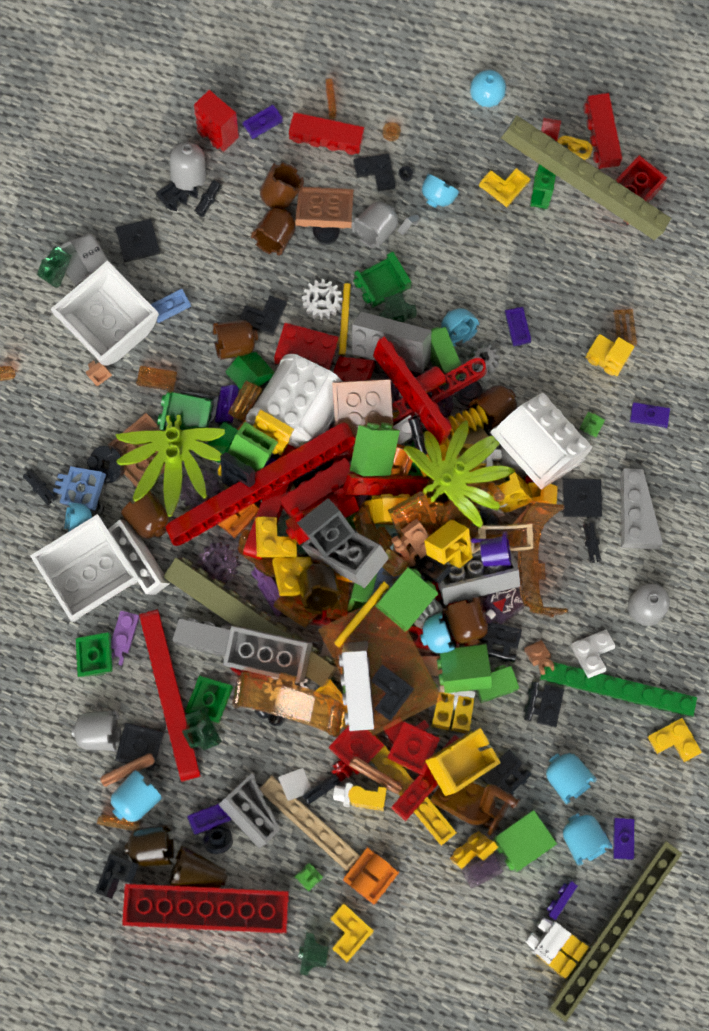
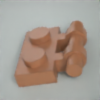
[392,518,429,566]

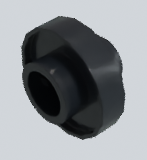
[313,226,340,245]
[455,378,483,406]
[203,827,233,854]

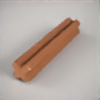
[100,753,155,786]
[349,757,403,794]

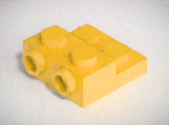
[253,409,294,455]

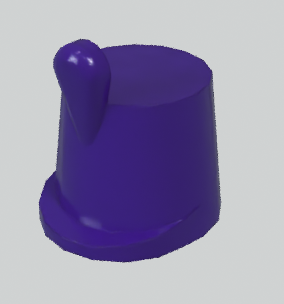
[471,531,511,566]

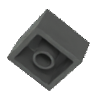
[297,498,356,558]

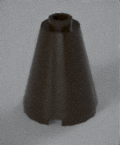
[169,846,228,888]

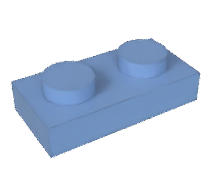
[150,289,191,323]

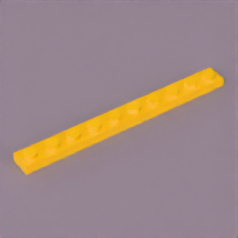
[315,680,457,846]

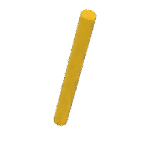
[339,283,351,355]
[333,581,390,648]

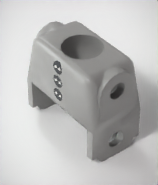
[55,234,109,287]

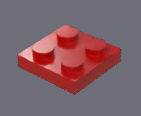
[333,356,375,381]
[387,722,440,776]
[328,726,385,775]

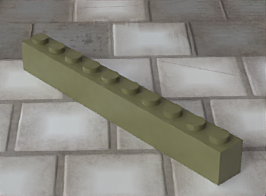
[501,115,671,240]
[163,557,339,687]
[546,841,683,1022]

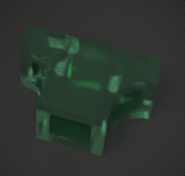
[37,246,72,288]
[379,293,417,323]
[182,707,222,750]
[298,933,329,976]

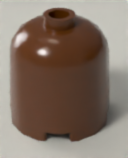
[260,162,304,210]
[251,208,296,256]
[213,320,258,360]
[469,385,517,431]
[121,491,170,539]
[443,597,488,646]

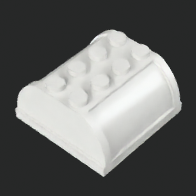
[51,260,159,365]
[246,354,343,448]
[490,393,592,490]
[30,514,139,622]

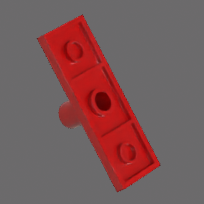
[373,336,452,446]

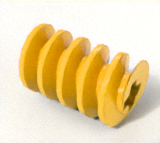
[448,405,488,437]

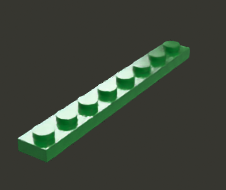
[540,662,697,717]

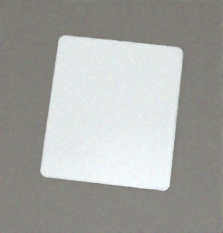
[279,768,311,801]

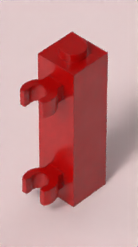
[285,482,359,545]

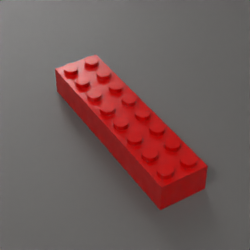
[122,884,289,934]

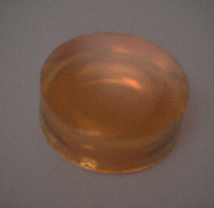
[382,122,401,142]
[0,366,16,381]

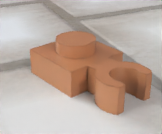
[524,640,554,675]

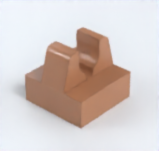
[85,360,112,386]

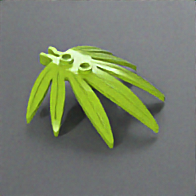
[116,415,225,517]
[403,420,515,528]

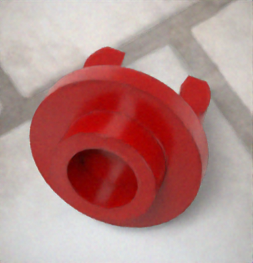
[331,760,353,781]

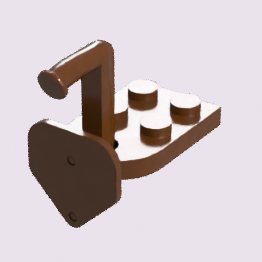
[430,782,520,836]

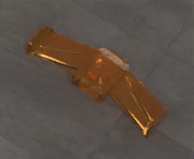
[353,505,409,577]

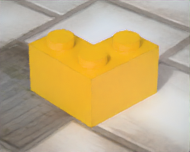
[585,334,635,377]
[425,519,473,568]

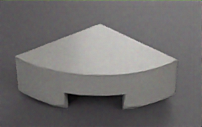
[397,214,421,235]

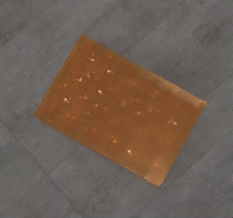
[318,596,443,736]

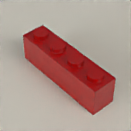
[583,93,622,169]
[289,112,365,155]
[279,458,356,518]

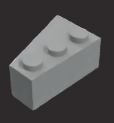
[172,617,231,657]
[219,773,280,849]

